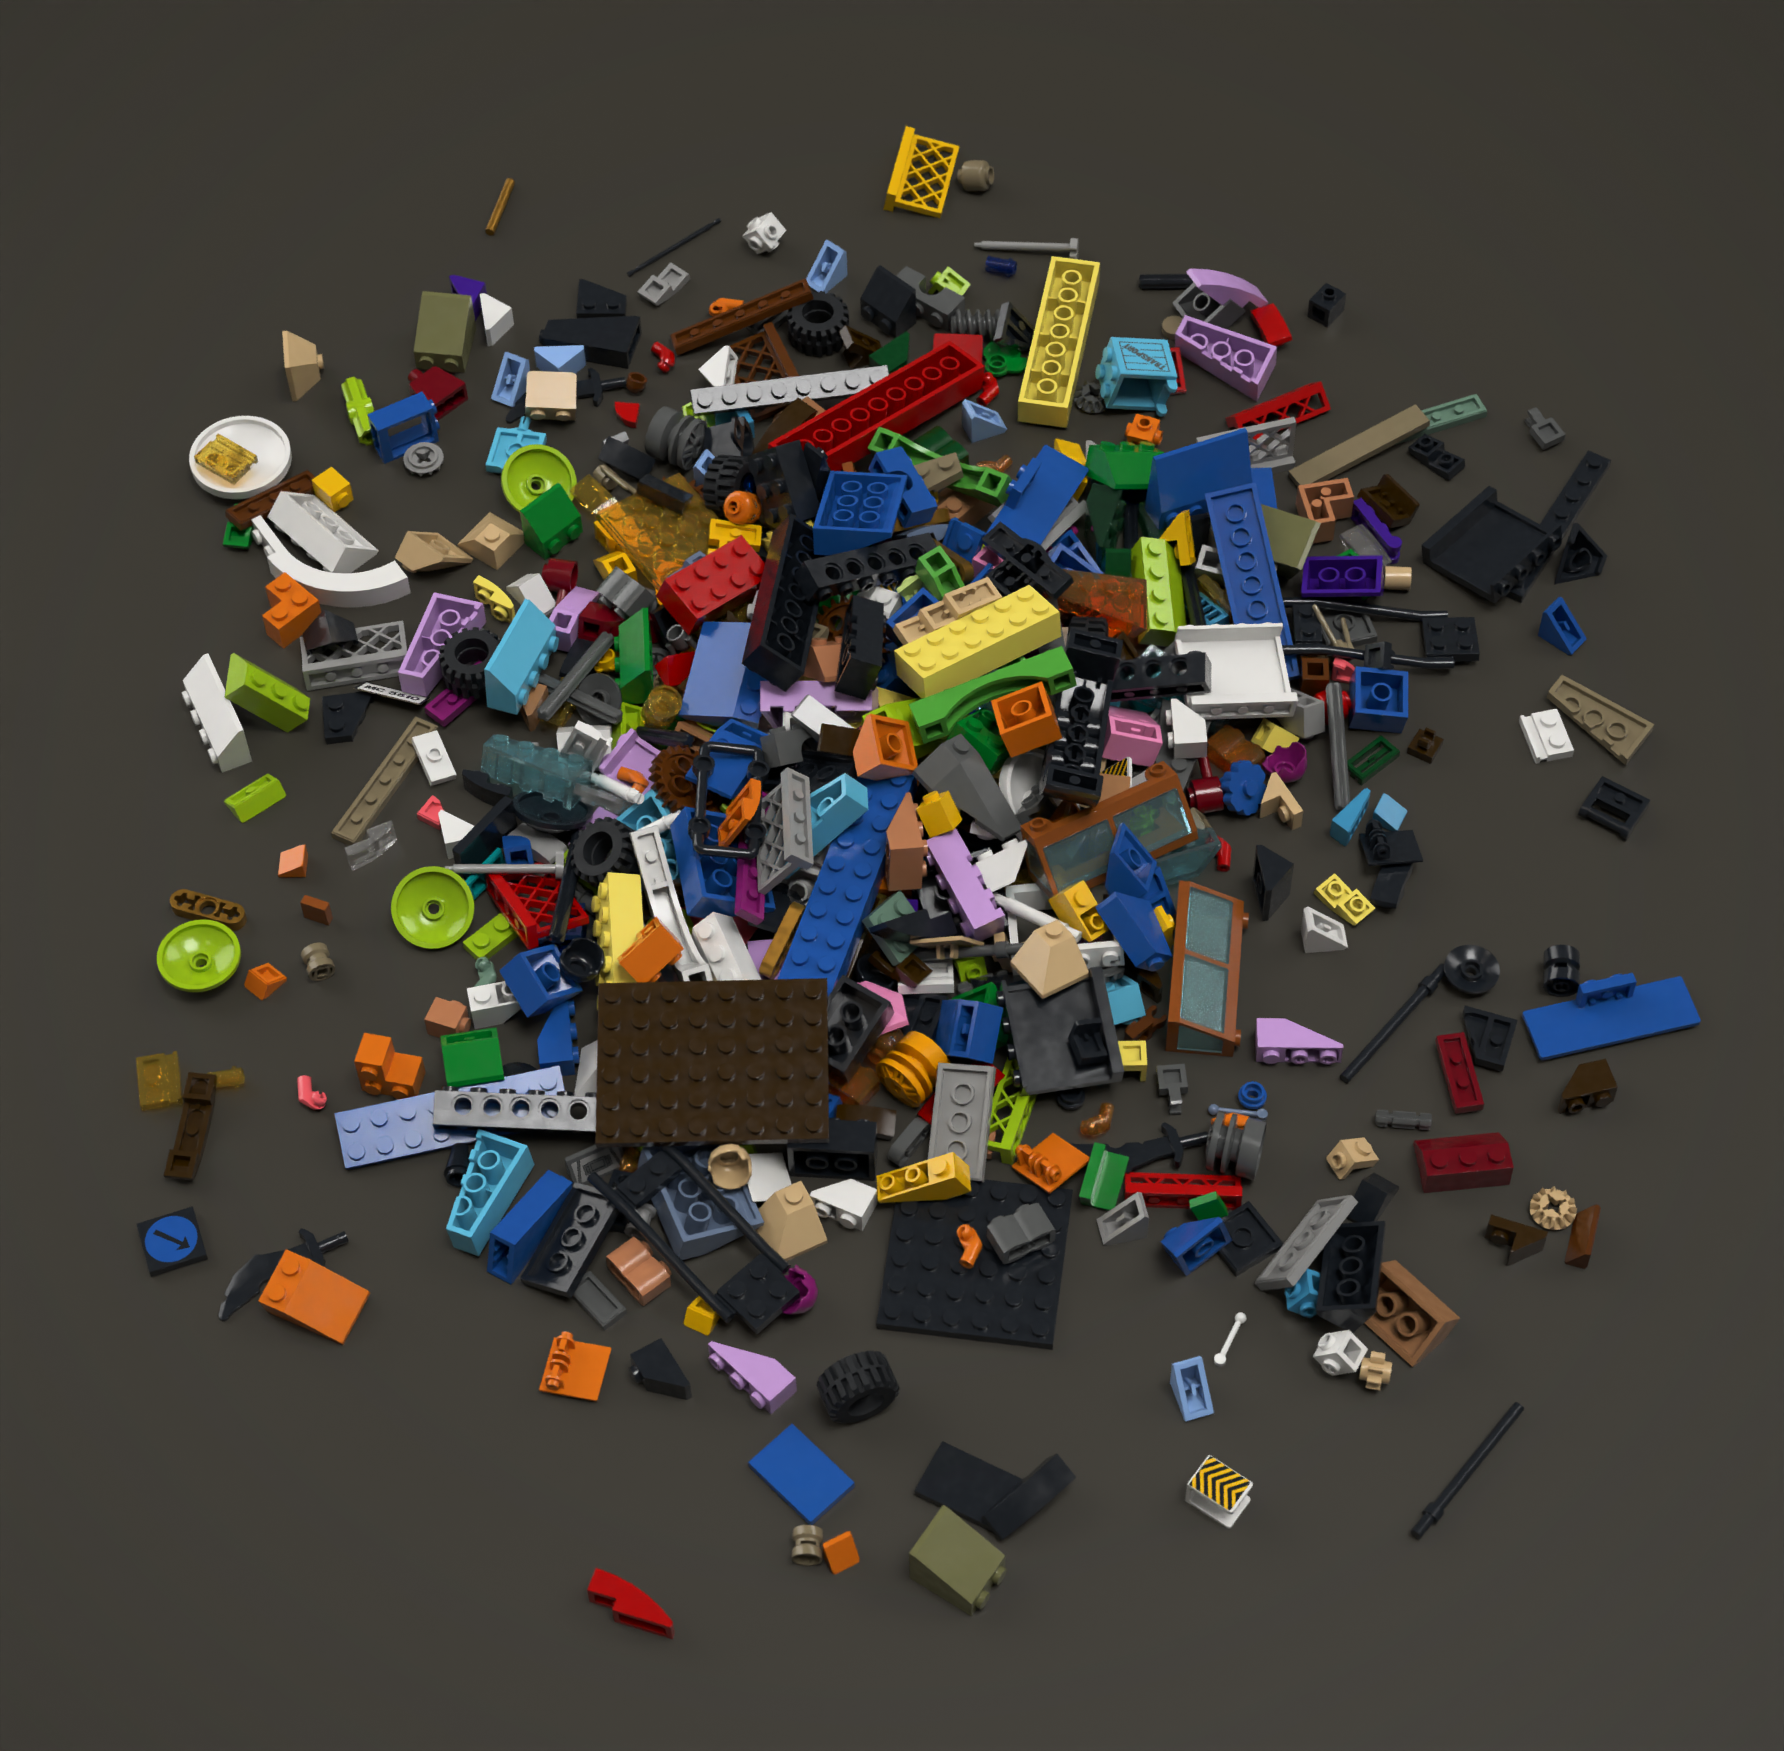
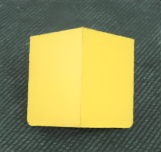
[1251,718,1299,753]
[1118,1041,1147,1081]

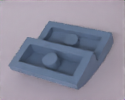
[891,524,949,541]

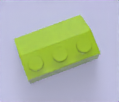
[224,653,310,733]

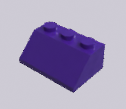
[1301,555,1384,597]

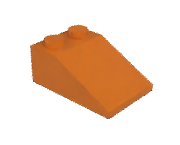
[258,1249,370,1345]

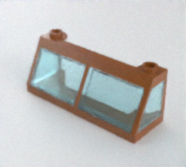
[1020,761,1198,898]
[1165,880,1249,1057]

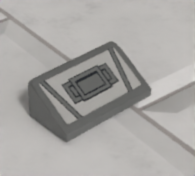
[565,1144,627,1185]

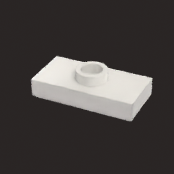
[411,730,457,786]

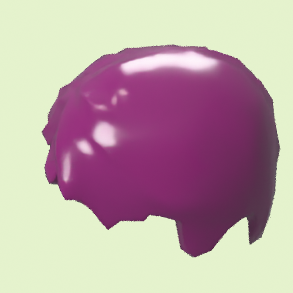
[1262,742,1307,783]
[782,1265,818,1315]

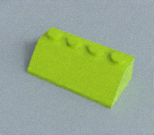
[1131,537,1187,647]

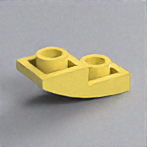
[473,575,515,624]
[1313,873,1375,926]

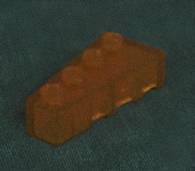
[1041,569,1147,638]

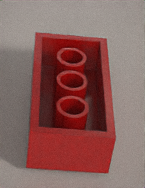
[656,535,765,635]

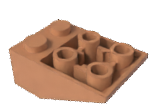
[884,792,928,891]

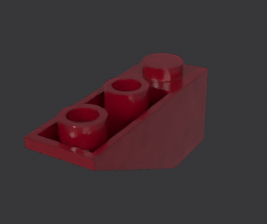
[578,601,662,644]

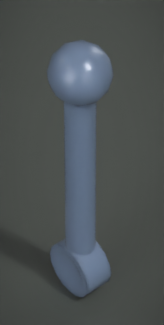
[1208,1104,1268,1120]

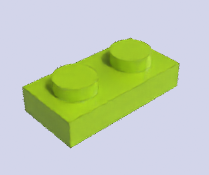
[462,913,518,960]

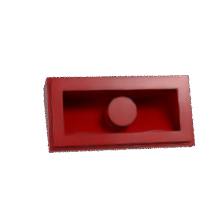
[933,333,983,363]
[654,651,695,689]

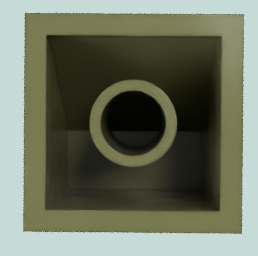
[414,291,476,373]
[1261,504,1321,580]
[909,1505,1007,1616]

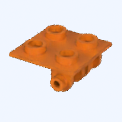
[1011,1133,1090,1194]
[539,1331,612,1402]

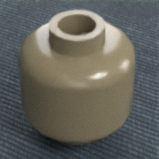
[957,160,994,192]

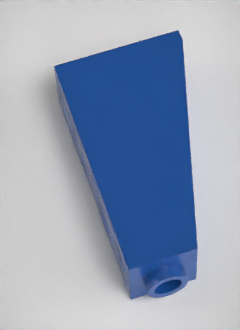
[487,1170,573,1285]

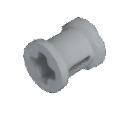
[624,1203,656,1240]

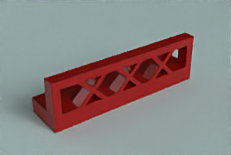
[1225,381,1331,440]
[1124,1172,1242,1210]

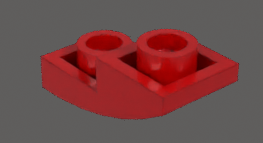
[1250,303,1292,347]

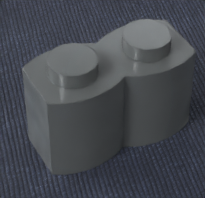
[596,566,655,620]
[987,1203,1056,1264]

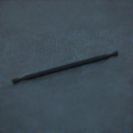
[627,218,721,277]

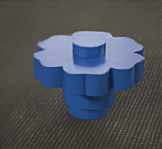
[1219,760,1267,816]

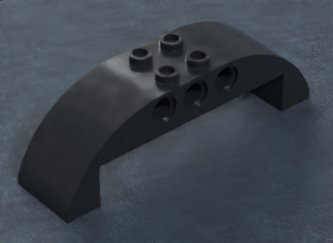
[1039,628,1123,808]

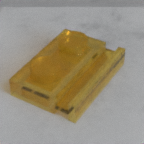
[194,434,258,485]
[136,1051,183,1111]

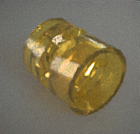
[641,685,682,729]

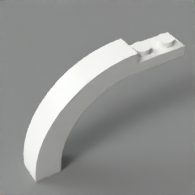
[251,515,411,608]
[629,825,713,981]

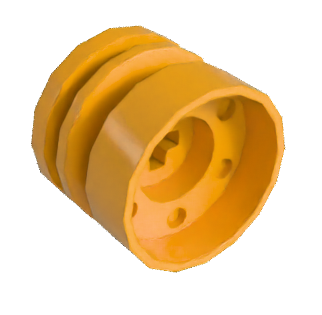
[876,1031,950,1107]

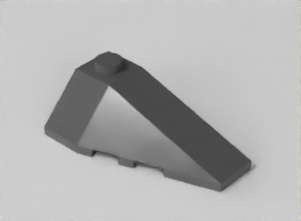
[912,734,1021,841]

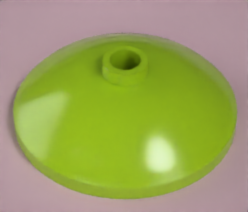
[501,444,577,513]
[391,866,475,949]
[157,920,241,992]

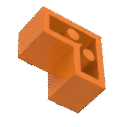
[262,572,321,649]
[617,916,684,982]
[354,1033,426,1099]

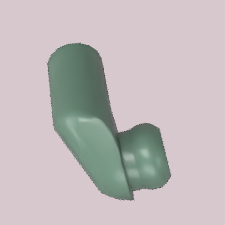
[474,957,497,987]

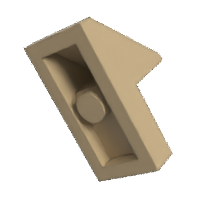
[1259,772,1303,830]

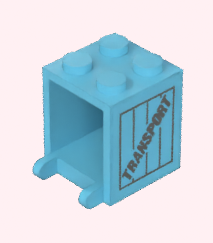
[1095,337,1178,417]

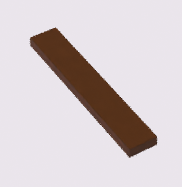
[670,278,814,355]

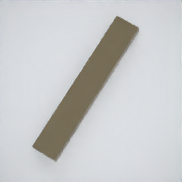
[1289,404,1430,487]
[331,716,439,848]

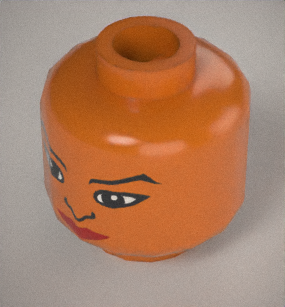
[724,491,762,524]

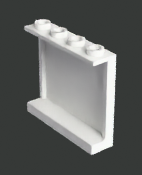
[1174,622,1298,720]

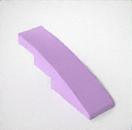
[1187,268,1269,308]

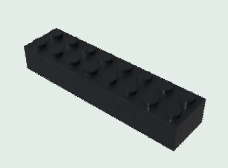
[741,513,825,692]

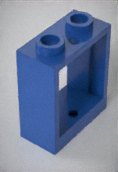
[367,392,440,464]

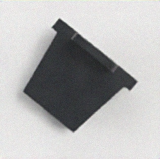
[703,416,754,457]

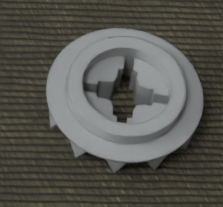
[403,442,444,476]

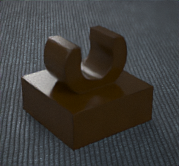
[1407,727,1444,764]

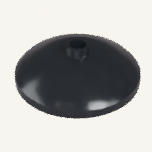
[513,788,594,834]

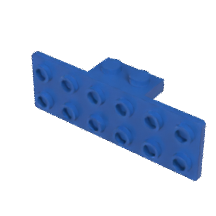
[984,445,1089,545]
[1522,973,1701,1060]

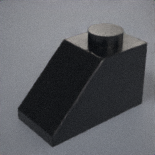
[629,1338,692,1400]

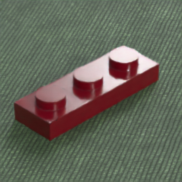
[1435,1032,1484,1114]

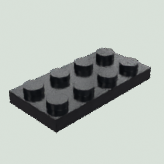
[763,750,857,793]
[520,1182,620,1298]

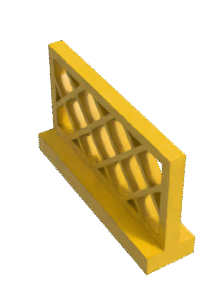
[883,126,959,218]

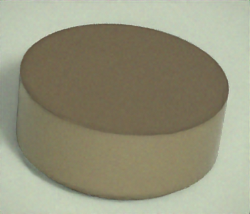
[1162,316,1183,340]

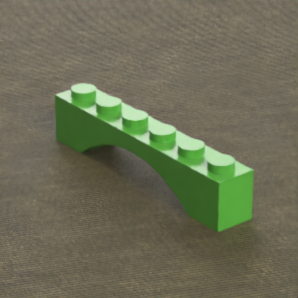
[867,427,1012,507]
[915,545,1025,673]
[909,646,1077,744]

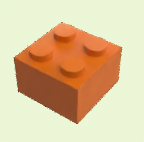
[991,681,1062,758]

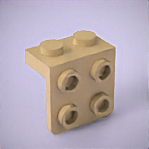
[525,371,577,421]

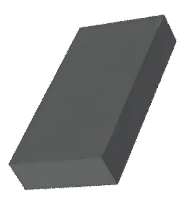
[572,1270,627,1331]

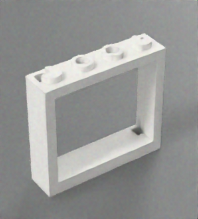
[1005,882,1125,976]

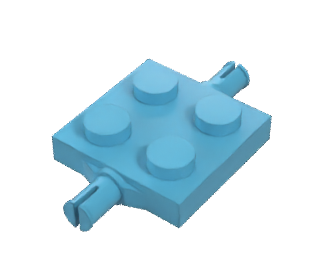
[486,416,547,473]

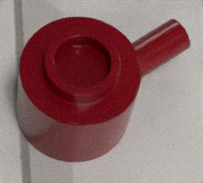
[542,558,578,607]
[1185,756,1224,814]

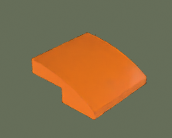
[717,778,761,847]

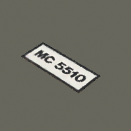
[354,682,430,705]

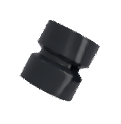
[1543,944,1580,997]

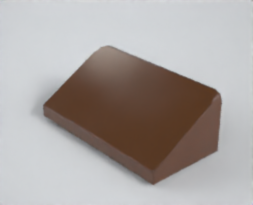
[1565,1204,1601,1269]

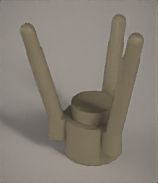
[593,464,638,514]
[1312,604,1354,665]

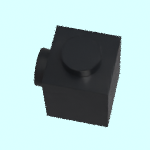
[1307,283,1346,328]

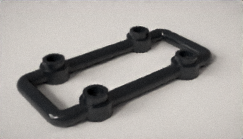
[688,741,770,860]

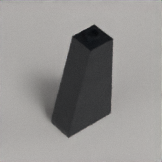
[539,316,642,369]

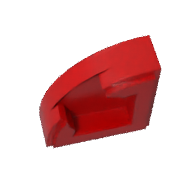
[615,402,640,428]

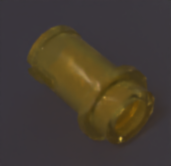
[207,1065,245,1089]

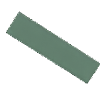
[1395,394,1487,445]

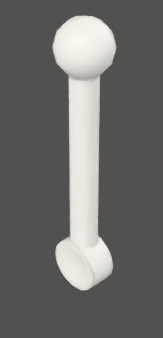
[1214,1312,1246,1366]

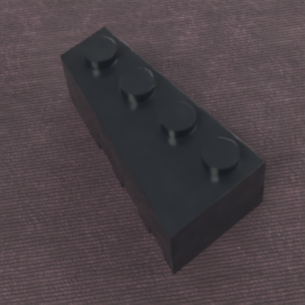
[834,595,886,700]

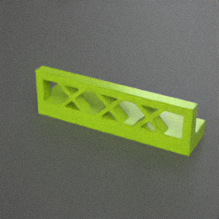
[987,1058,1037,1165]

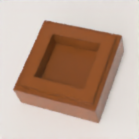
[300,895,333,926]

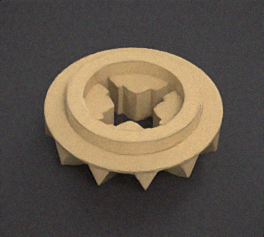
[1529,1186,1577,1230]

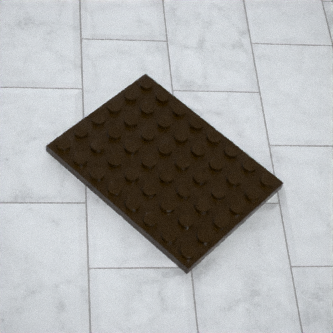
[595,978,829,1148]

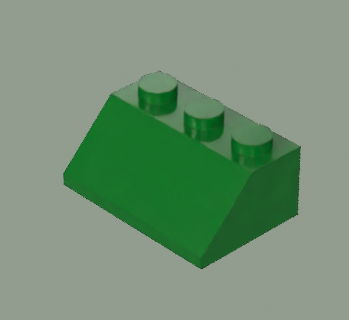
[1085,441,1164,489]
[614,608,654,704]

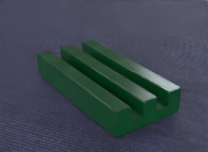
[1347,735,1400,786]

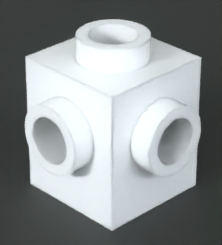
[743,212,786,254]
[1313,1330,1368,1376]

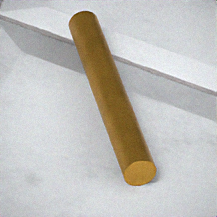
[485,178,515,236]

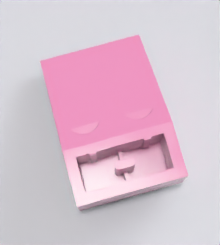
[1102,705,1163,767]

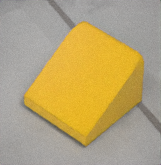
[684,1296,720,1335]

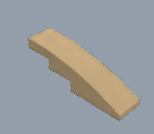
[893,577,1002,646]

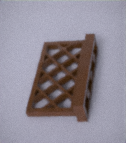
[730,321,799,423]

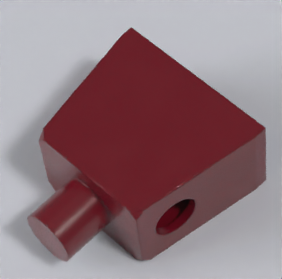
[408,366,468,421]

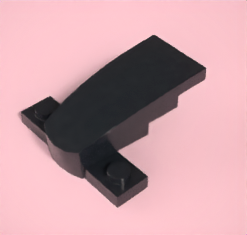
[982,522,1074,600]

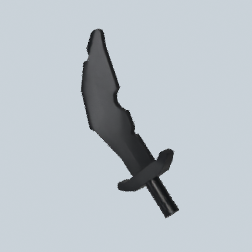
[506,368,627,424]
[1069,1122,1208,1174]
[218,1228,349,1322]

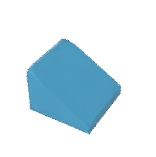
[1373,793,1407,831]

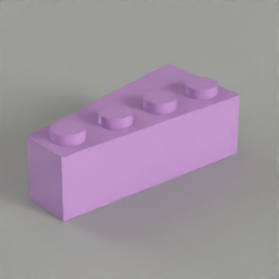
[1175,315,1277,402]
[398,593,486,697]
[760,681,878,728]
[924,828,1005,941]

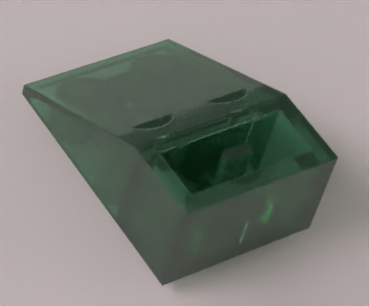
[1084,483,1126,568]

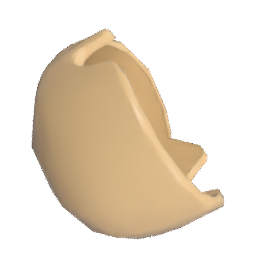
[708,1143,752,1190]

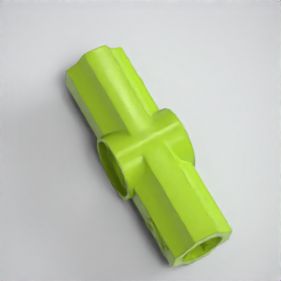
[341,377,374,446]

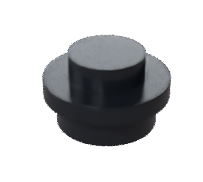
[1057,1087,1085,1110]

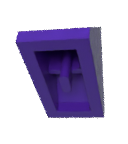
[449,275,487,321]

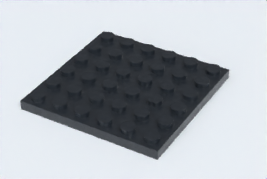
[876,1179,1073,1350]

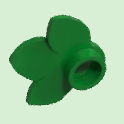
[983,342,1028,377]

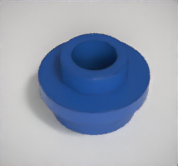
[1238,1081,1267,1109]

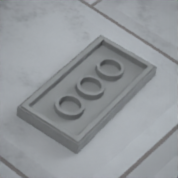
[928,1063,996,1182]
[1254,1195,1358,1291]

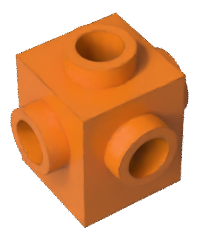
[1125,414,1163,448]

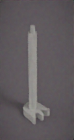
[974,238,1079,260]
[445,850,564,880]

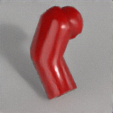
[651,342,675,372]
[976,372,1000,407]
[1205,834,1232,872]

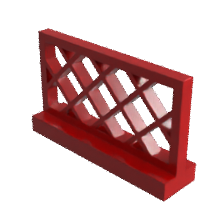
[485,862,589,950]

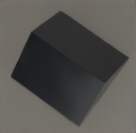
[1252,845,1294,921]

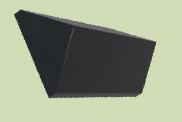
[1316,1221,1386,1333]

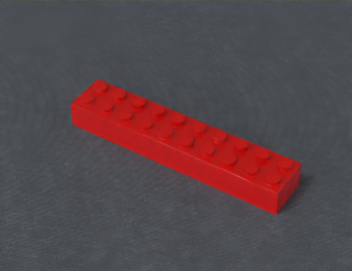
[768,340,985,471]

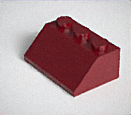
[1413,1132,1514,1193]

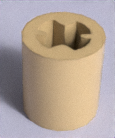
[1383,566,1412,590]

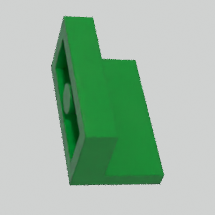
[1079,1142,1129,1211]

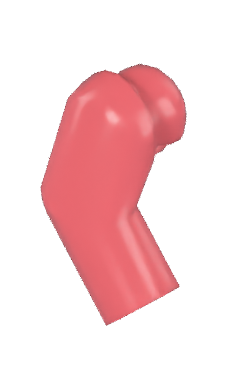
[297,1075,327,1110]

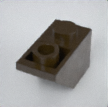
[1558,1059,1618,1114]

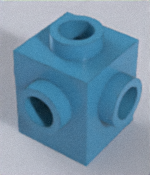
[1285,1268,1321,1318]

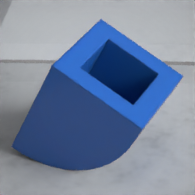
[502,836,534,864]

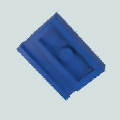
[942,517,986,571]

